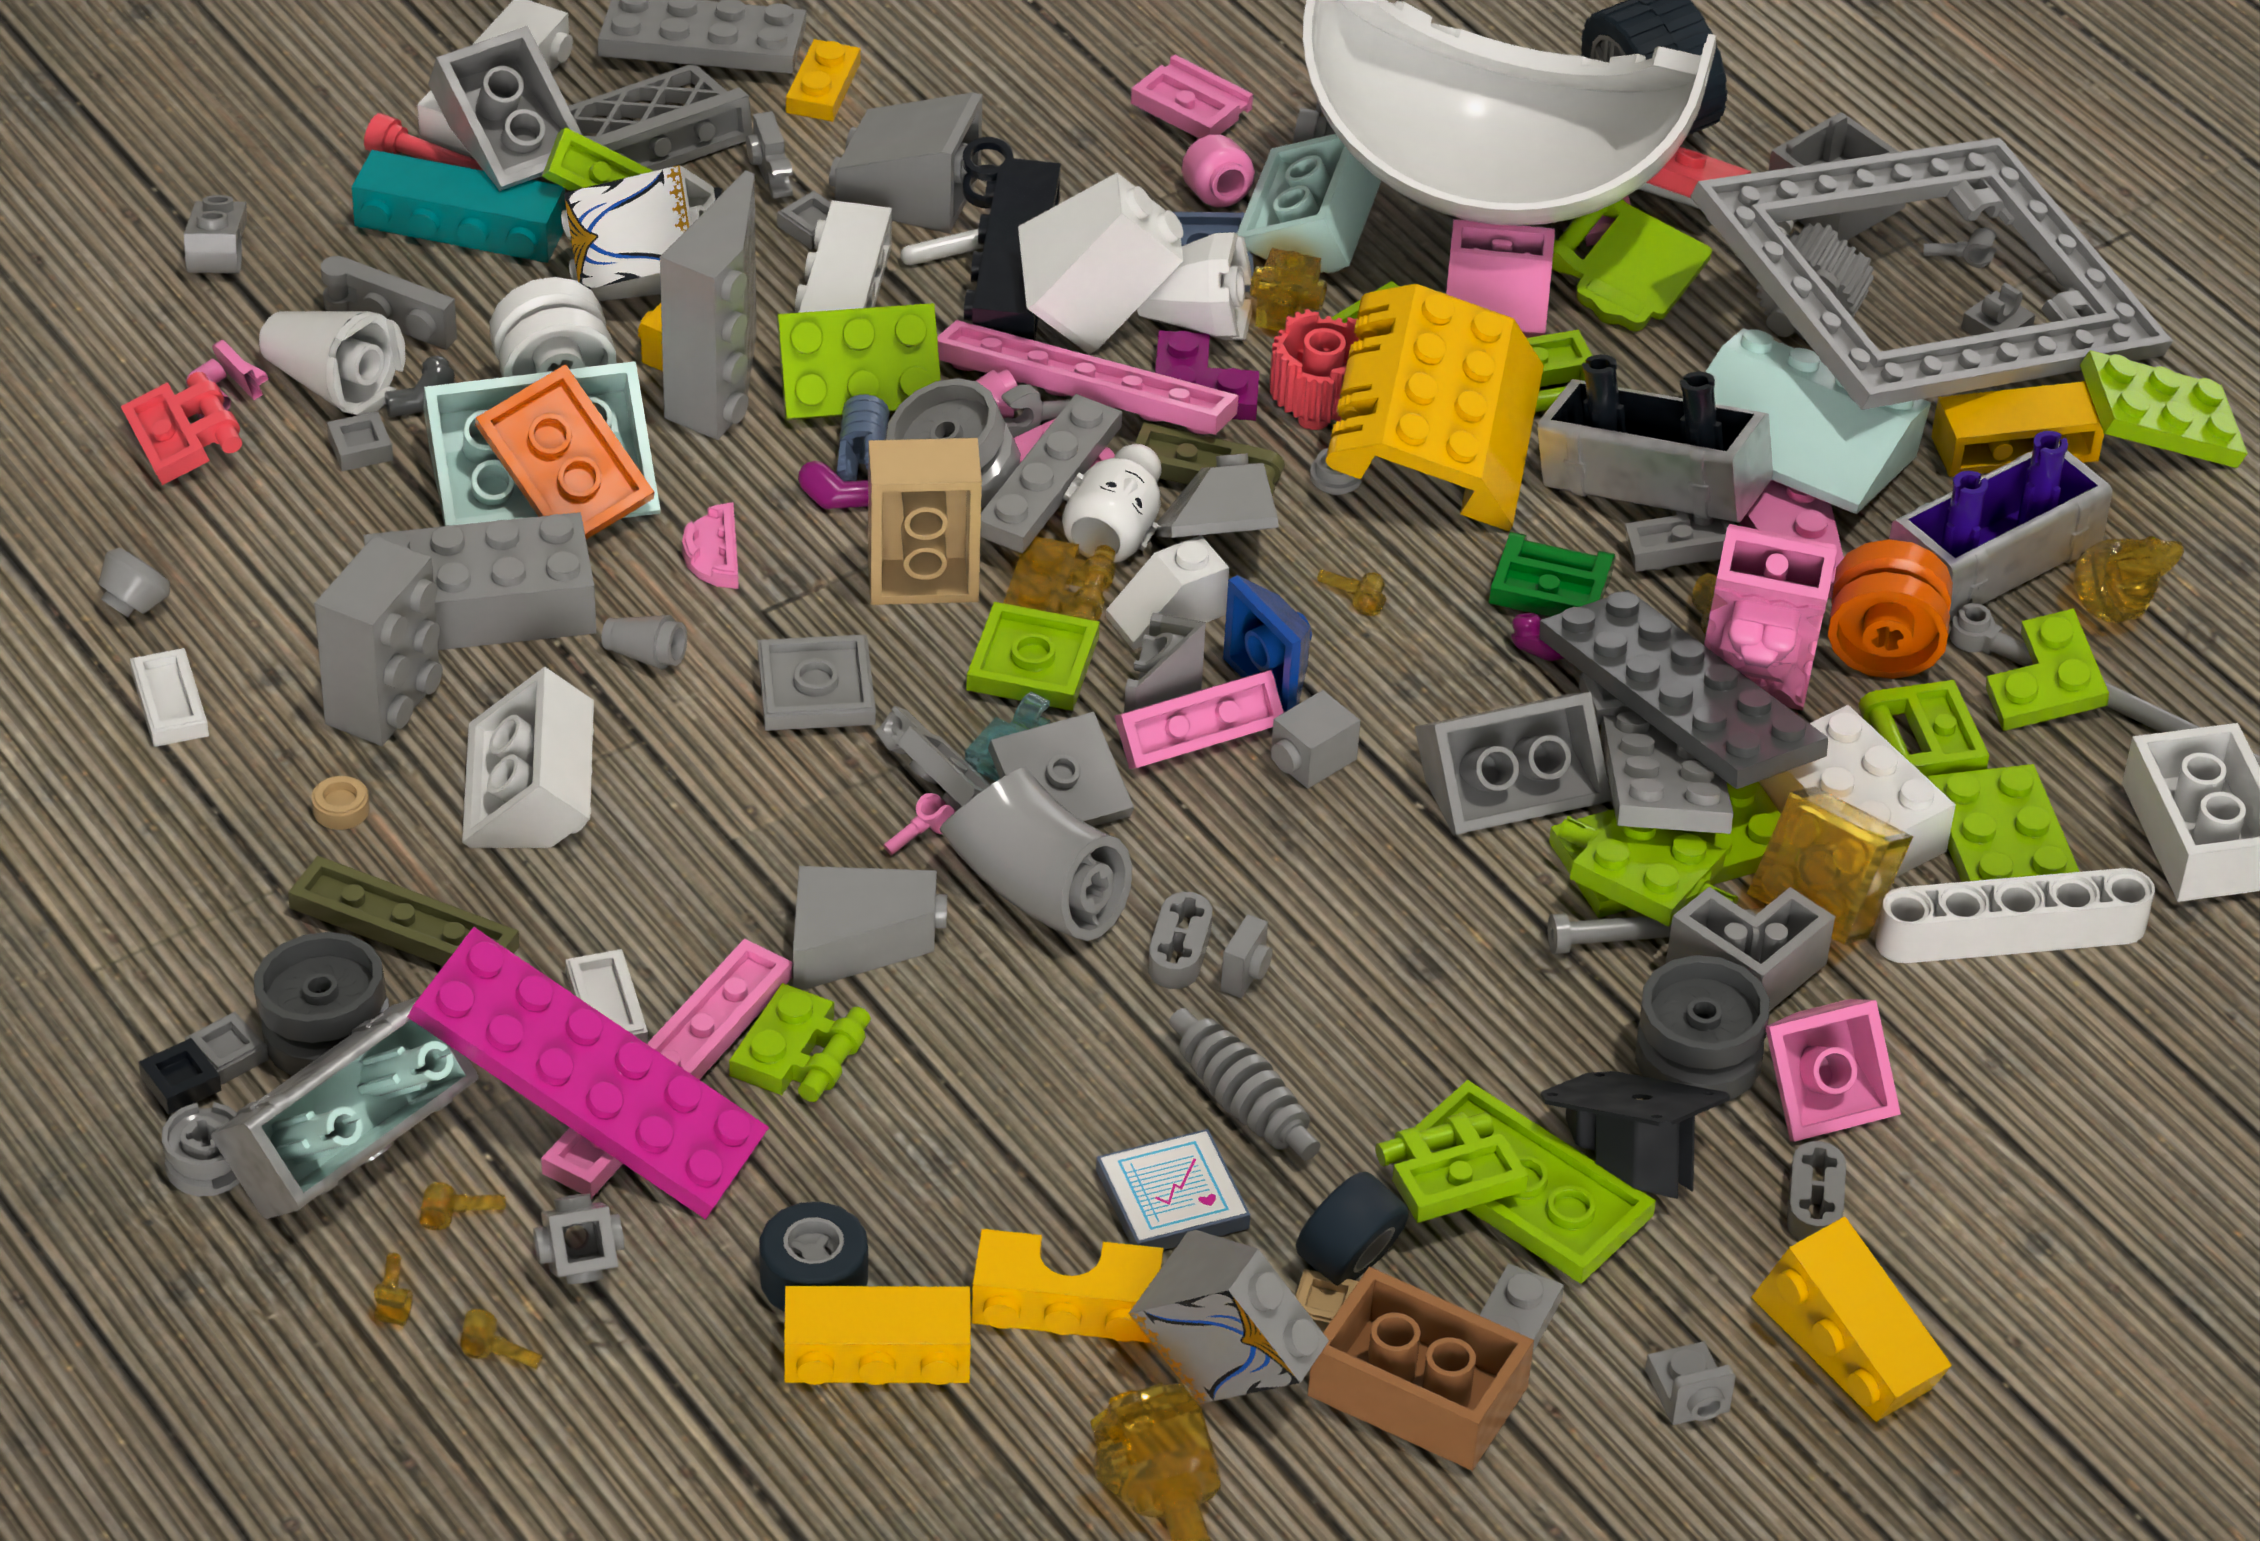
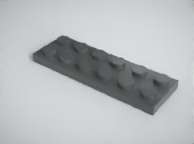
[1539,590,1828,789]

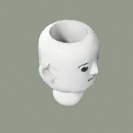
[1062,444,1162,564]

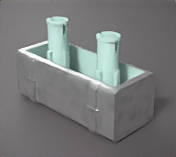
[211,996,478,1219]

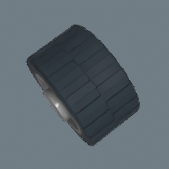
[1581,0,1727,136]

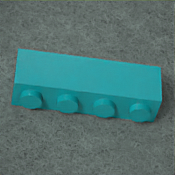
[352,150,566,263]

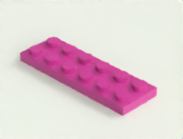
[407,927,769,1219]

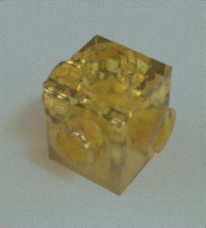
[1250,248,1327,331]

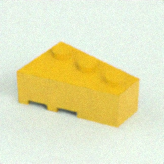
[1751,1216,1952,1422]

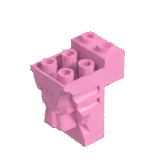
[1704,524,1837,711]

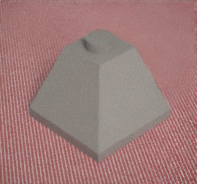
[1155,453,1279,538]

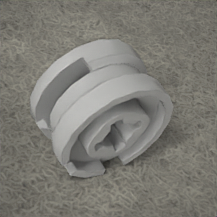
[162,1102,240,1196]

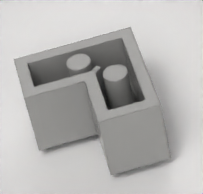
[1666,887,1835,1011]

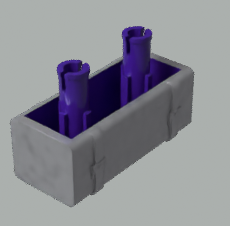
[1889,431,2112,621]

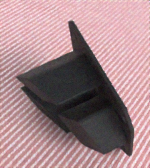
[1541,1071,1730,1199]

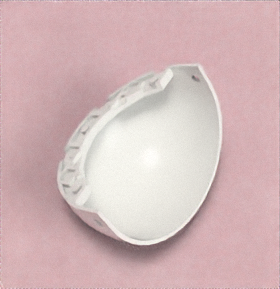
[1303,0,1716,226]

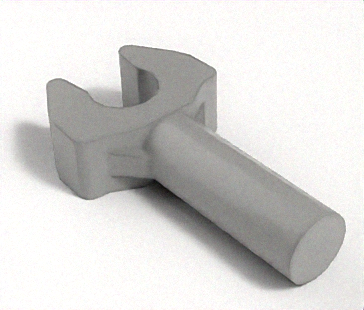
[1001,384,1070,438]

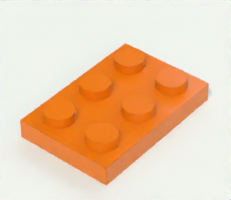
[475,364,654,540]

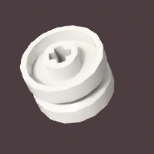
[490,277,616,377]

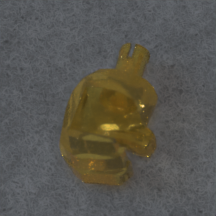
[1090,1383,1221,1541]

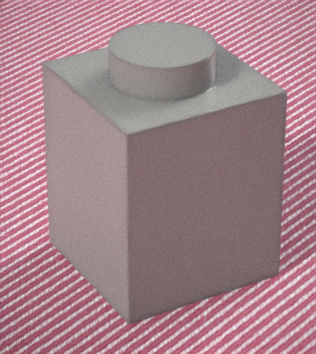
[1271,690,1361,789]

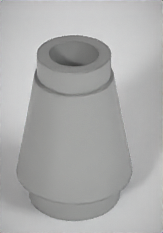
[601,615,687,669]

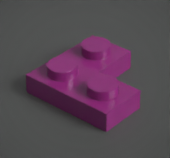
[1155,330,1259,421]

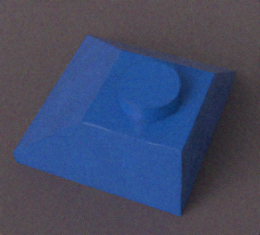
[1223,575,1312,712]

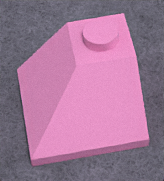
[1765,999,1901,1142]

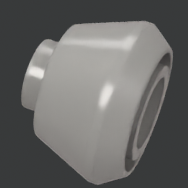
[98,547,170,617]

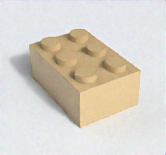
[868,438,982,605]

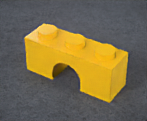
[971,1229,1163,1343]

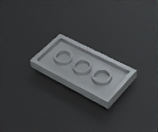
[598,0,807,74]
[1600,711,1733,834]

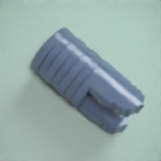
[836,394,890,482]

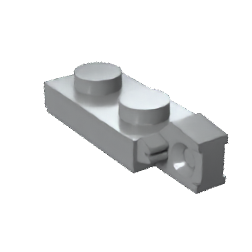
[876,705,991,811]

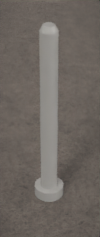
[1548,908,1764,954]

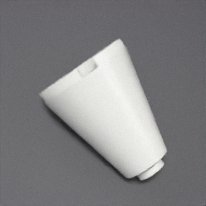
[259,311,405,415]

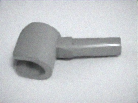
[1924,228,1996,268]

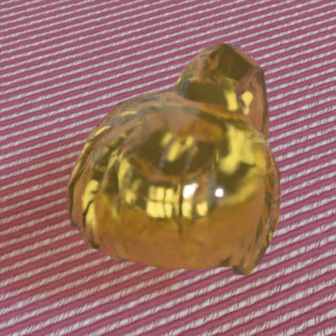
[2073,536,2184,623]

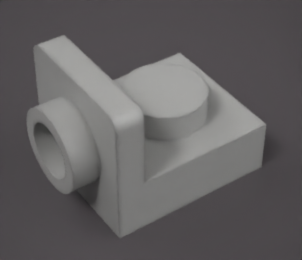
[1645,1341,1736,1425]

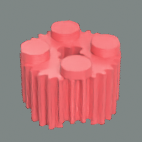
[1270,309,1359,430]

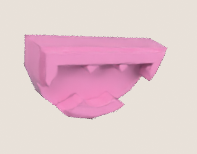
[682,502,739,589]

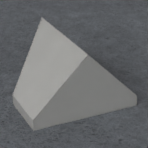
[1124,613,1206,713]

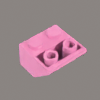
[1446,219,1555,338]

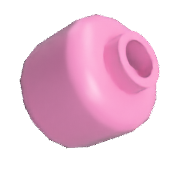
[1181,135,1255,207]

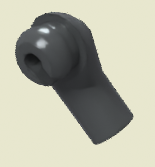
[385,356,455,417]

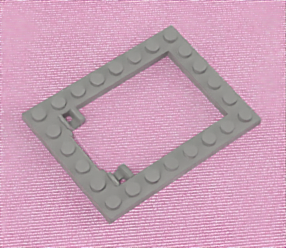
[1690,137,2173,410]

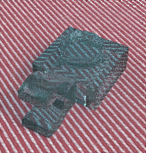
[965,692,1050,781]

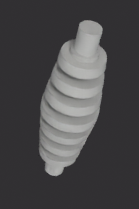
[1169,1008,1320,1160]

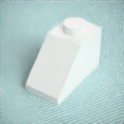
[1106,535,1229,650]

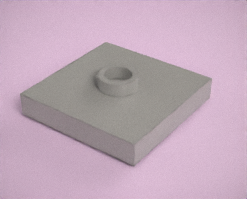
[757,635,876,731]
[988,712,1134,827]

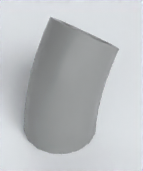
[940,766,1132,941]

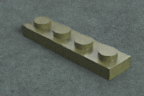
[288,855,520,966]

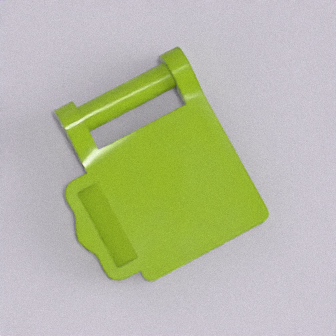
[1552,199,1712,332]

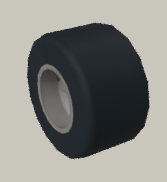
[1296,1172,1409,1285]
[759,1201,868,1313]

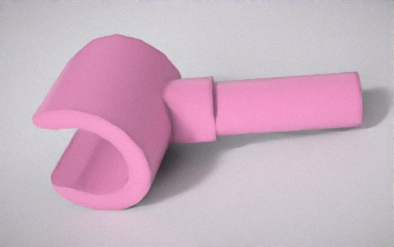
[883,793,956,856]

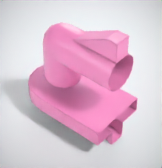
[186,340,268,419]

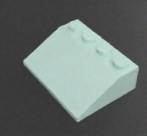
[1706,328,1931,514]
[423,361,660,526]

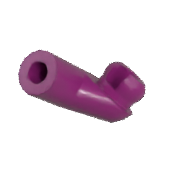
[1511,613,1565,661]

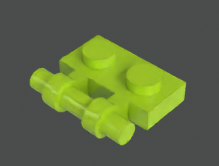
[729,983,871,1102]
[1375,1112,1528,1223]

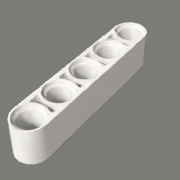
[1875,868,2155,963]

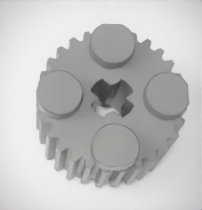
[1756,223,1874,339]

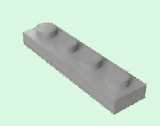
[980,394,1122,553]

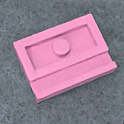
[1131,54,1253,139]

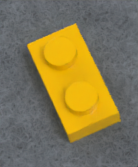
[786,39,861,122]

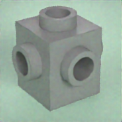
[533,1193,624,1284]

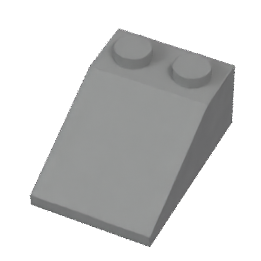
[428,26,582,191]

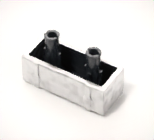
[1537,354,1773,522]

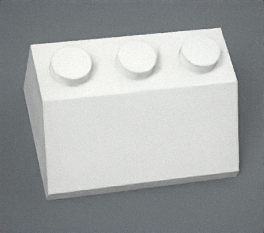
[462,667,594,848]

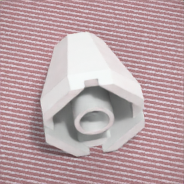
[1137,232,1252,340]

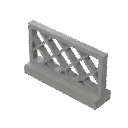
[567,64,753,192]

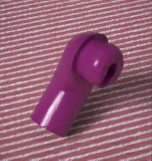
[798,461,868,509]

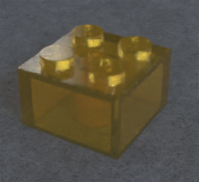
[1747,786,1913,945]

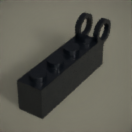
[963,137,1061,341]

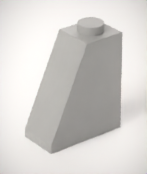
[793,866,948,990]

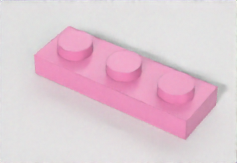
[1114,670,1284,769]

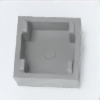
[1768,112,1906,241]

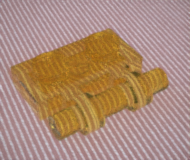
[1003,537,1116,621]

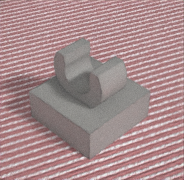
[1961,282,2036,335]

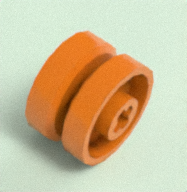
[1828,539,1953,679]

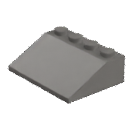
[660,170,757,440]

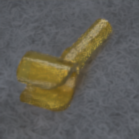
[1317,569,1386,616]
[419,1182,506,1230]
[374,1253,413,1326]
[460,1309,543,1370]

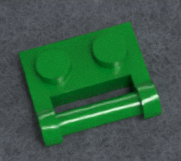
[1489,532,1615,617]

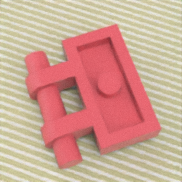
[120,372,242,485]

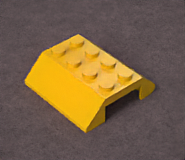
[1326,284,1544,532]

